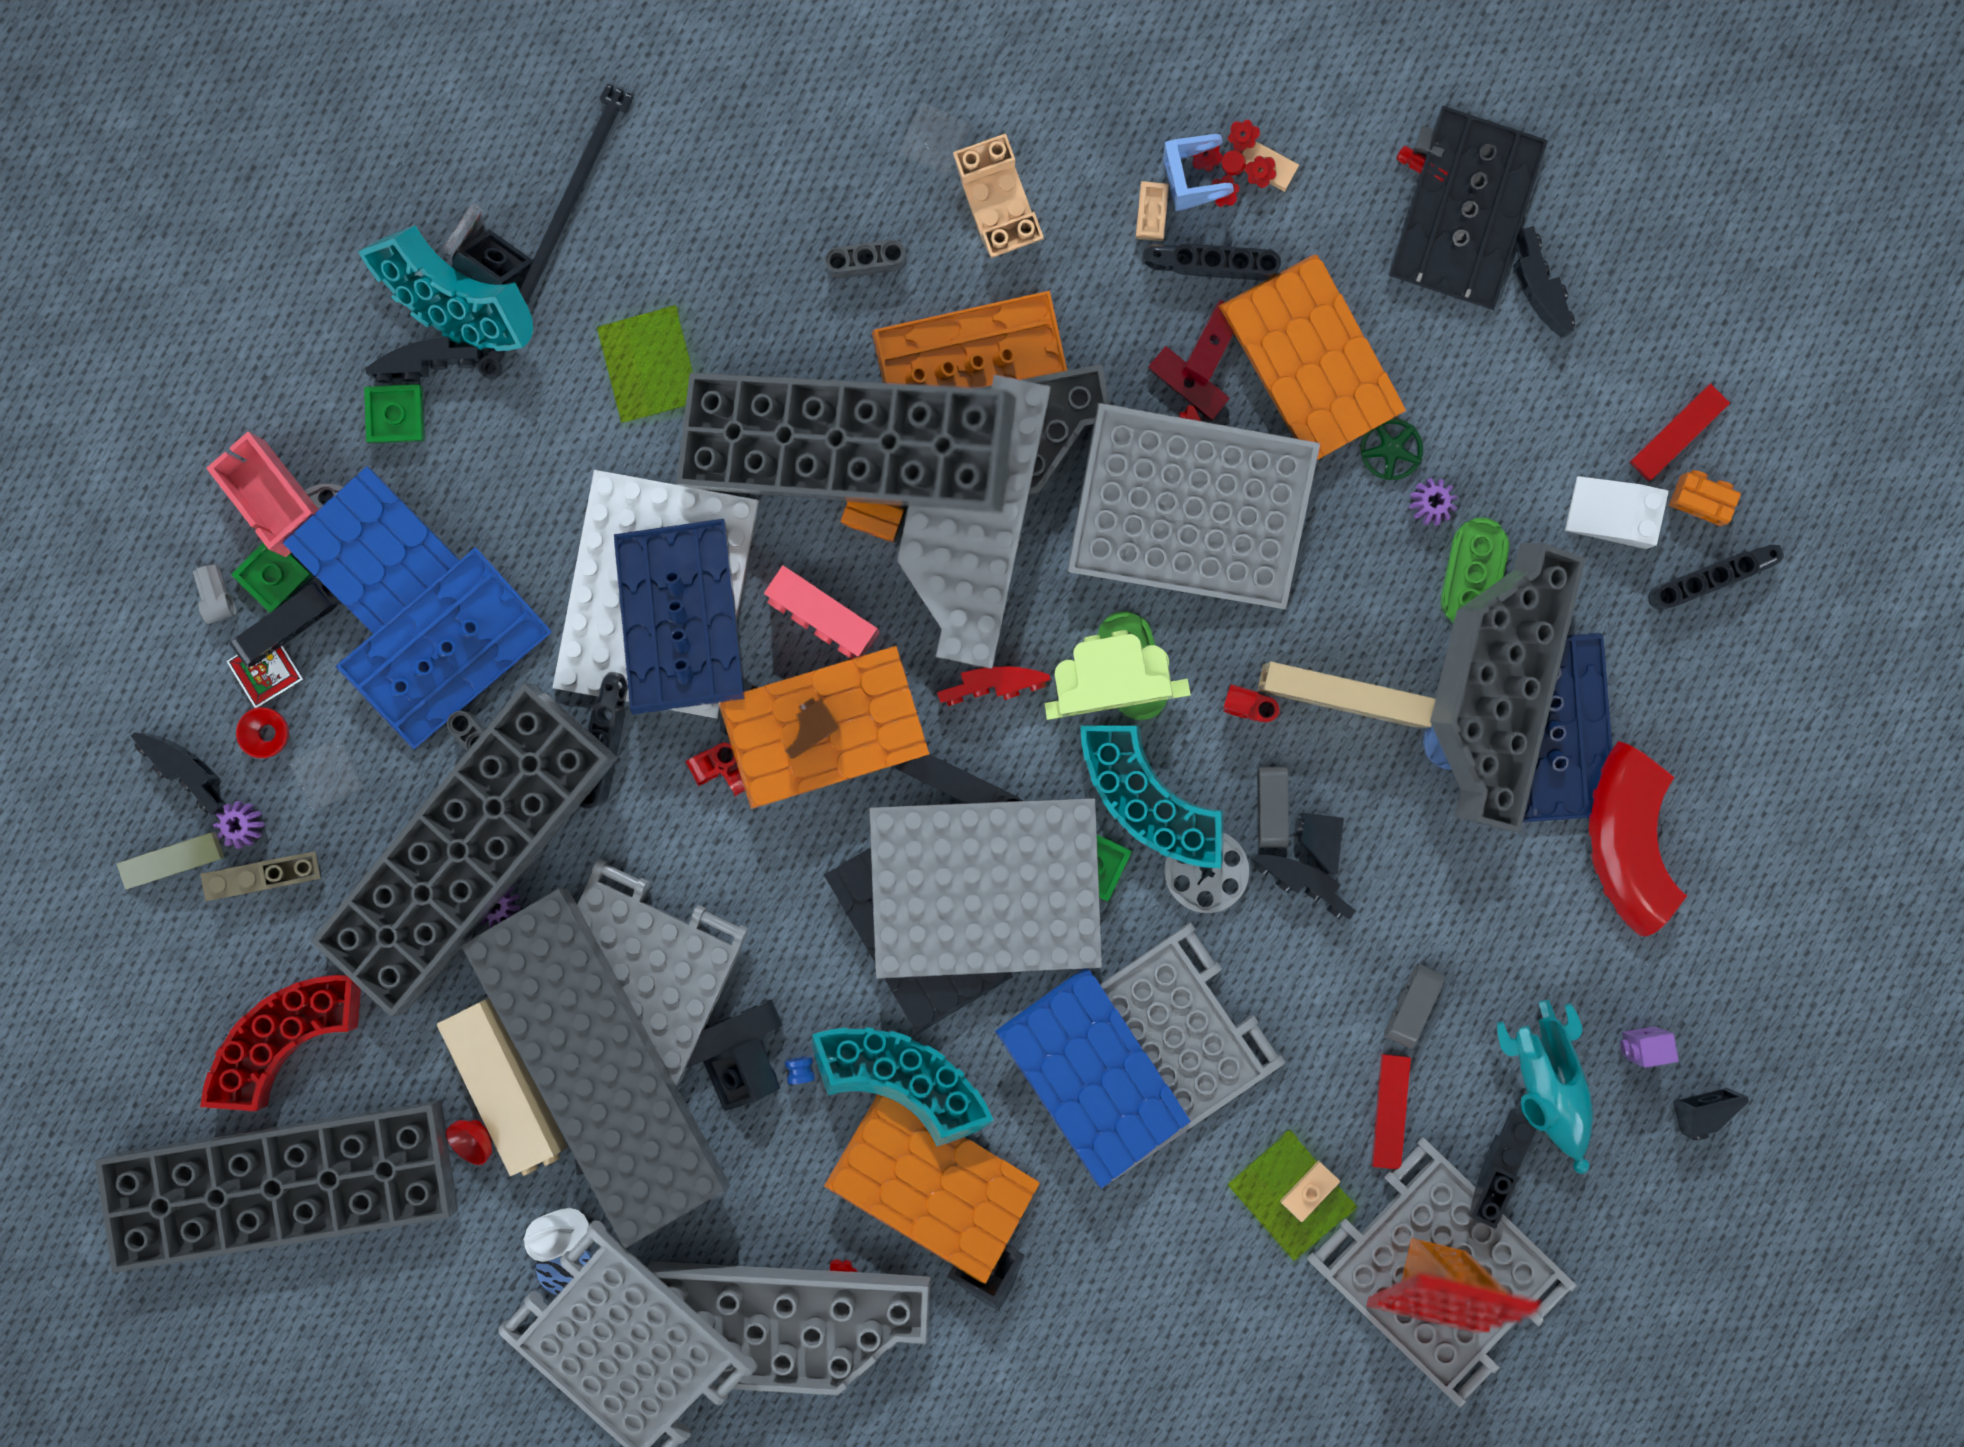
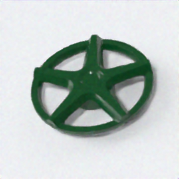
[1360,418,1423,480]

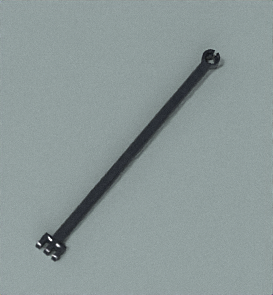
[478,84,634,380]

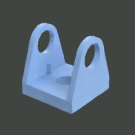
[1163,134,1234,212]

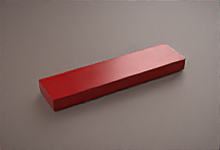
[1629,383,1730,481]
[1371,1054,1411,1169]

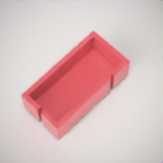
[206,431,319,557]
[764,565,880,659]

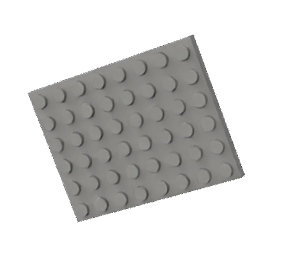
[1067,403,1320,609]
[870,798,1102,978]

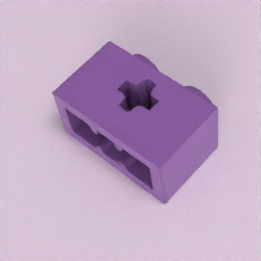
[1620,1027,1679,1067]

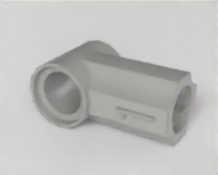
[193,564,237,624]

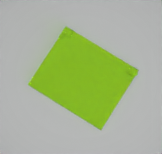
[597,305,693,423]
[1227,1130,1357,1261]

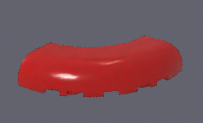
[1589,741,1687,936]
[200,975,361,1111]

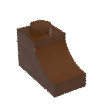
[785,698,841,760]

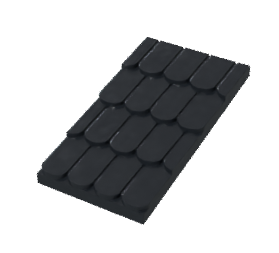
[1388,105,1548,310]
[824,847,1013,1034]

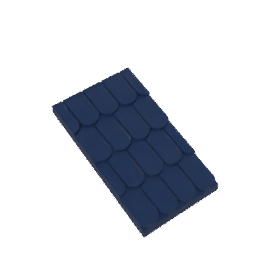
[613,518,745,715]
[1522,633,1612,823]

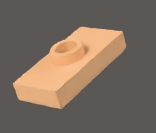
[1242,142,1299,192]
[1135,181,1169,241]
[1280,1160,1340,1222]

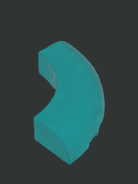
[358,225,533,351]
[1081,726,1224,869]
[812,1027,994,1147]

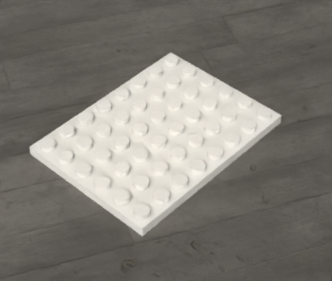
[553,470,759,719]

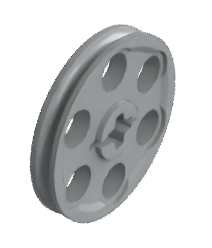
[1164,833,1249,913]

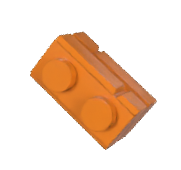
[1669,470,1741,526]
[841,501,905,543]

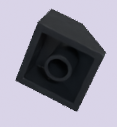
[703,1037,780,1111]

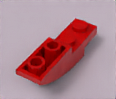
[937,666,1051,706]

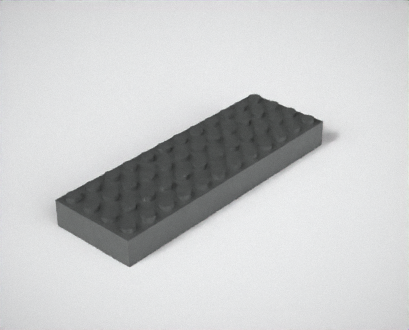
[676,373,1017,513]
[311,683,618,1017]
[461,889,731,1249]
[95,1100,458,1273]

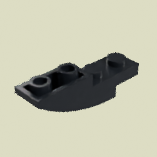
[1513,226,1575,338]
[366,337,484,383]
[131,732,226,815]
[1250,854,1356,920]
[1469,1111,1537,1229]

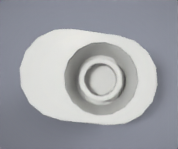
[524,1208,589,1262]

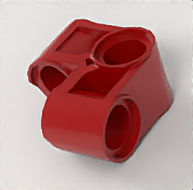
[1223,684,1280,723]
[685,742,745,797]

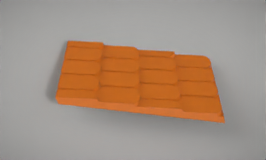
[1219,254,1406,460]
[872,291,1067,388]
[719,646,929,809]
[824,1094,1040,1283]

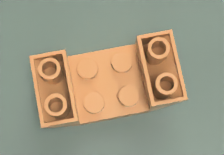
[953,133,1044,258]

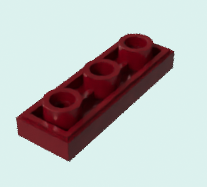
[1183,299,1234,384]
[1147,346,1230,421]

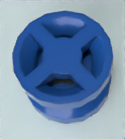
[784,1056,815,1084]

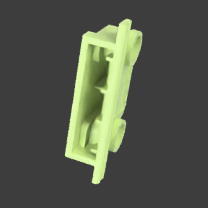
[1044,630,1191,720]

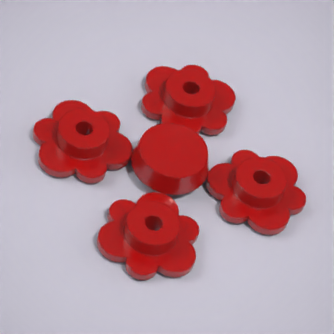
[1192,120,1277,207]

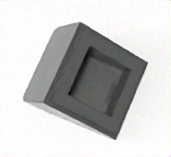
[1413,126,1444,157]

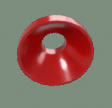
[236,707,289,758]
[445,1120,492,1165]

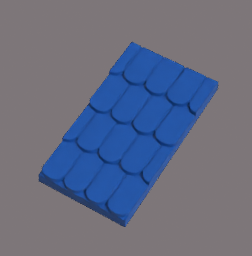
[283,466,460,634]
[335,547,552,749]
[995,968,1191,1188]

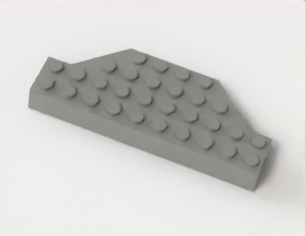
[898,375,1050,668]
[647,1261,931,1395]

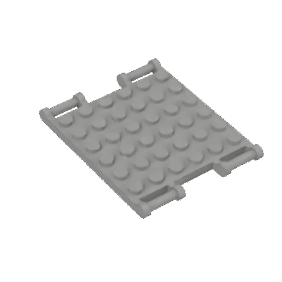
[577,858,749,1087]
[1100,922,1285,1181]
[1307,1137,1578,1409]
[498,1221,757,1447]

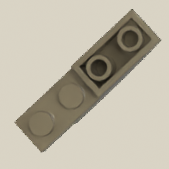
[200,851,321,901]

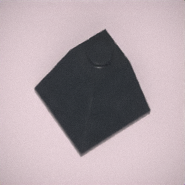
[452,229,533,285]
[1295,813,1344,874]
[1673,1088,1749,1140]
[947,1244,1025,1311]

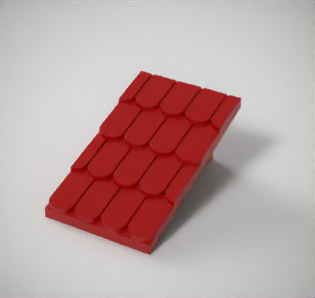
[1366,1238,1540,1333]

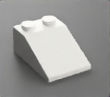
[1565,476,1669,549]

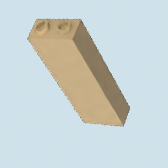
[1257,662,1435,728]
[436,998,568,1176]

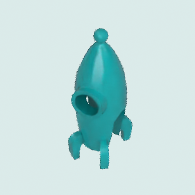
[1496,1000,1594,1174]

